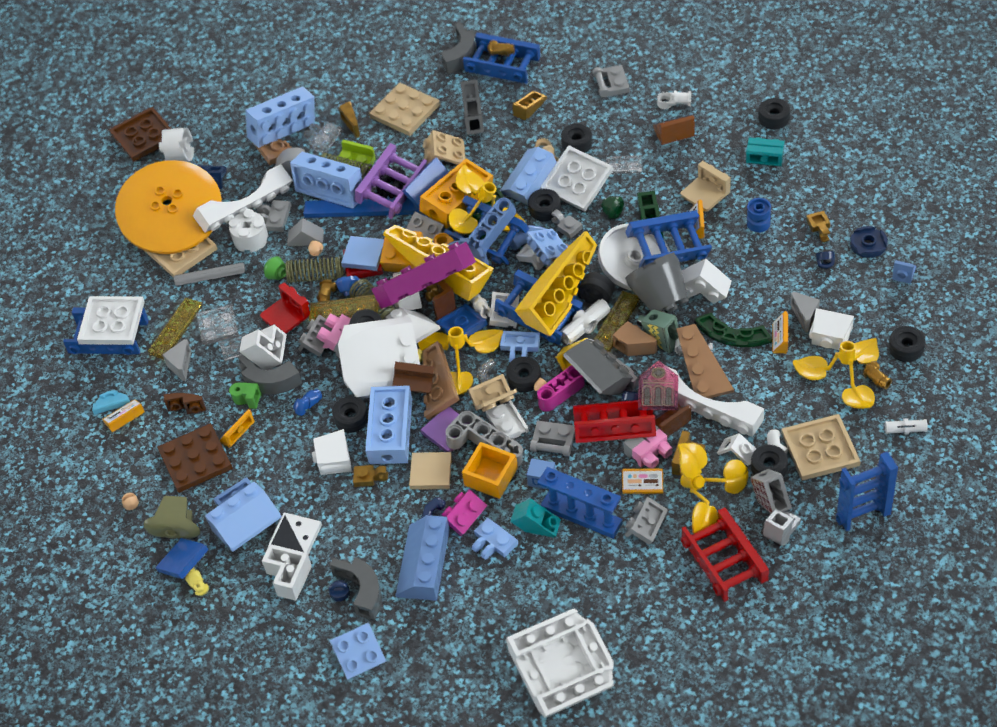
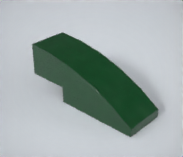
[637,191,664,239]

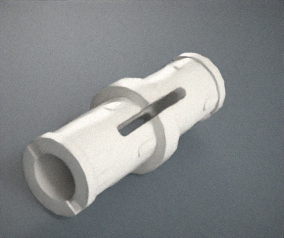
[470,294,492,318]
[885,419,928,435]

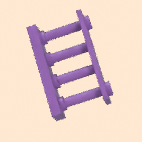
[355,143,427,219]

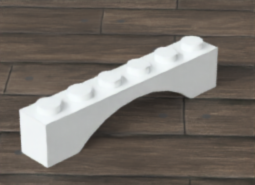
[193,164,293,233]
[648,363,764,437]

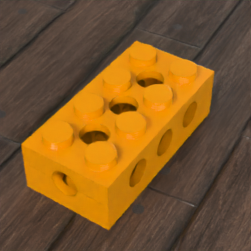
[419,158,493,229]

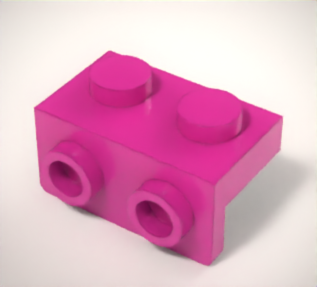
[441,489,488,536]

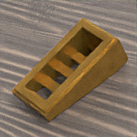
[513,91,547,120]
[339,102,360,138]

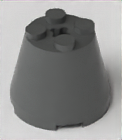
[625,252,689,313]

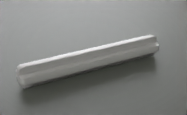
[174,263,245,286]

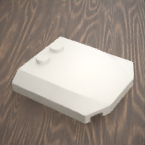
[338,316,420,399]
[506,609,614,718]

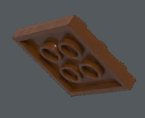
[108,107,172,162]
[157,423,233,493]

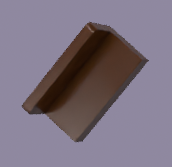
[432,279,456,321]
[392,361,434,394]
[655,404,691,437]

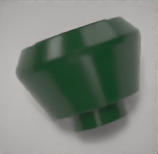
[601,196,624,220]

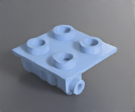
[526,229,568,266]
[330,622,386,680]

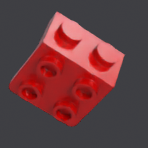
[260,282,311,334]

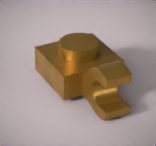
[806,211,830,243]
[353,465,388,487]

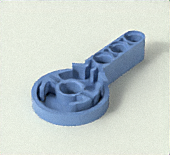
[447,197,516,295]

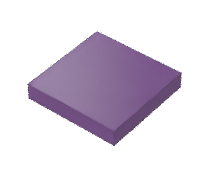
[421,407,470,452]

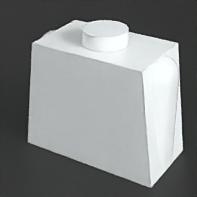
[809,308,854,350]
[312,429,352,475]

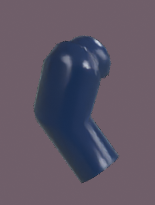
[421,497,446,518]

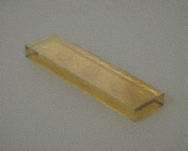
[594,291,640,352]
[309,295,379,321]
[148,297,202,360]

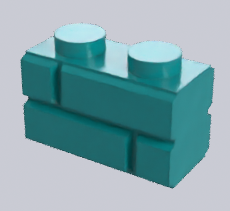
[746,137,785,166]

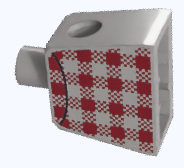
[751,469,792,514]

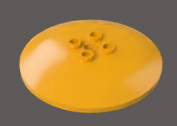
[115,160,222,254]

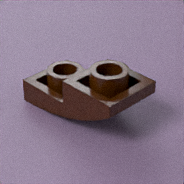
[163,393,206,414]

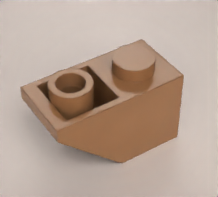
[613,321,657,356]

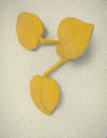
[448,165,525,234]
[418,326,503,395]
[793,338,879,409]
[678,443,749,533]

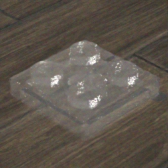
[196,304,239,345]

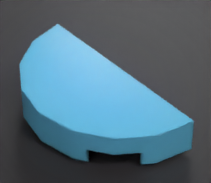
[92,390,130,415]

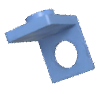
[892,260,916,284]

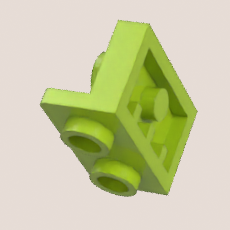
[335,140,376,173]

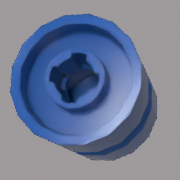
[747,198,771,233]

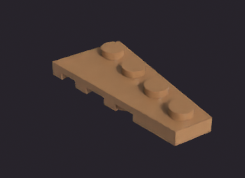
[676,324,734,398]
[422,341,459,420]

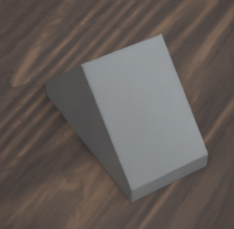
[287,218,324,246]
[790,292,820,332]
[163,339,191,381]

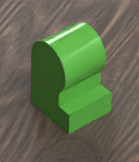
[229,382,261,409]

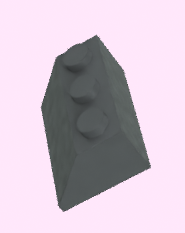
[563,339,633,395]

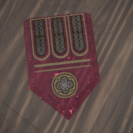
[638,360,678,410]

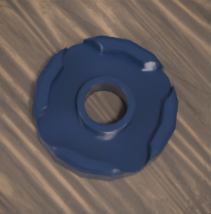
[850,226,888,258]

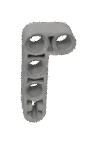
[446,411,523,466]

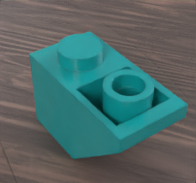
[510,499,561,537]

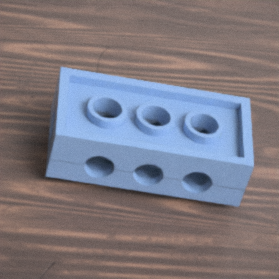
[246,86,315,148]
[290,152,362,208]
[365,386,412,464]

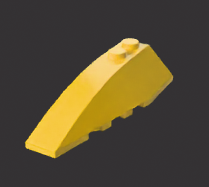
[383,225,494,301]
[514,231,597,336]

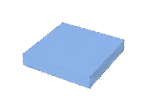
[341,236,384,271]

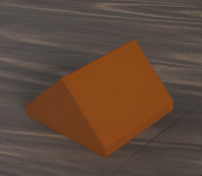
[653,115,695,145]

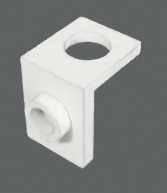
[717,433,756,466]

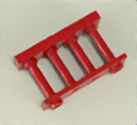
[573,399,656,443]
[680,507,769,602]

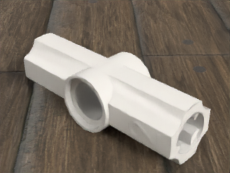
[560,299,611,345]

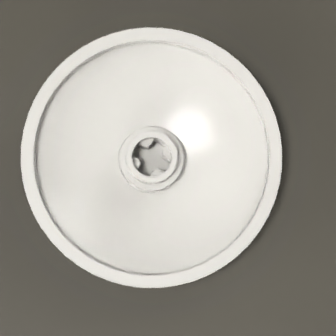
[598,224,670,290]

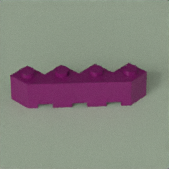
[371,242,476,309]

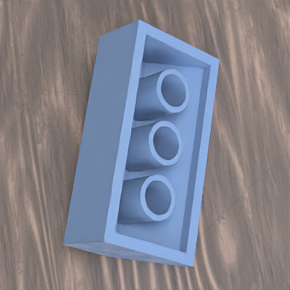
[395,515,450,601]

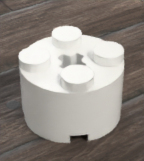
[159,128,194,162]
[229,209,268,252]

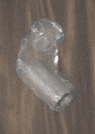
[477,358,496,383]

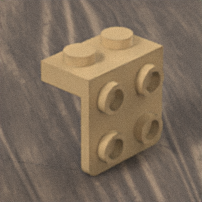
[423,130,465,165]
[681,161,731,212]
[467,374,517,412]

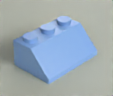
[500,147,557,206]
[205,482,282,552]

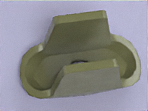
[143,496,201,539]

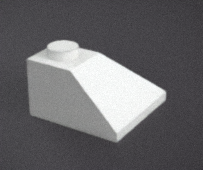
[385,307,440,343]

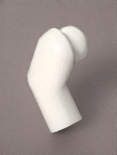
[767,429,789,454]

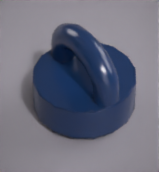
[816,251,835,269]
[621,391,641,402]
[328,580,350,602]

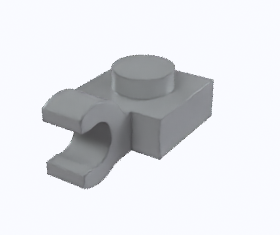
[551,209,583,239]

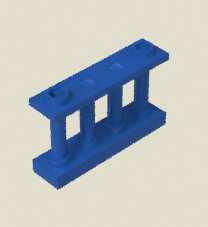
[463,32,541,84]
[444,195,529,265]
[625,210,712,268]
[494,269,583,345]
[63,307,149,355]
[835,451,898,532]
[537,467,623,539]

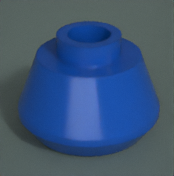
[335,276,360,297]

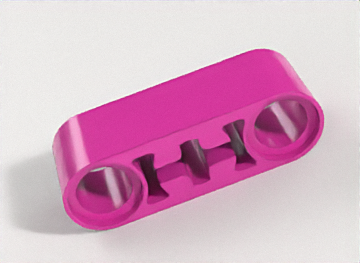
[537,365,585,412]

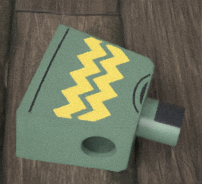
[637,310,679,353]

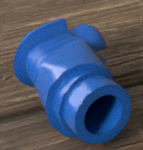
[293,389,322,416]

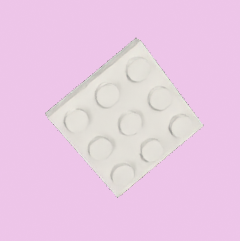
[540,145,614,212]
[77,296,145,345]

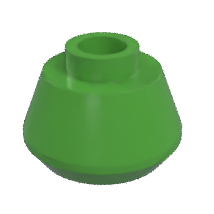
[264,256,286,280]

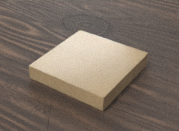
[409,452,452,490]

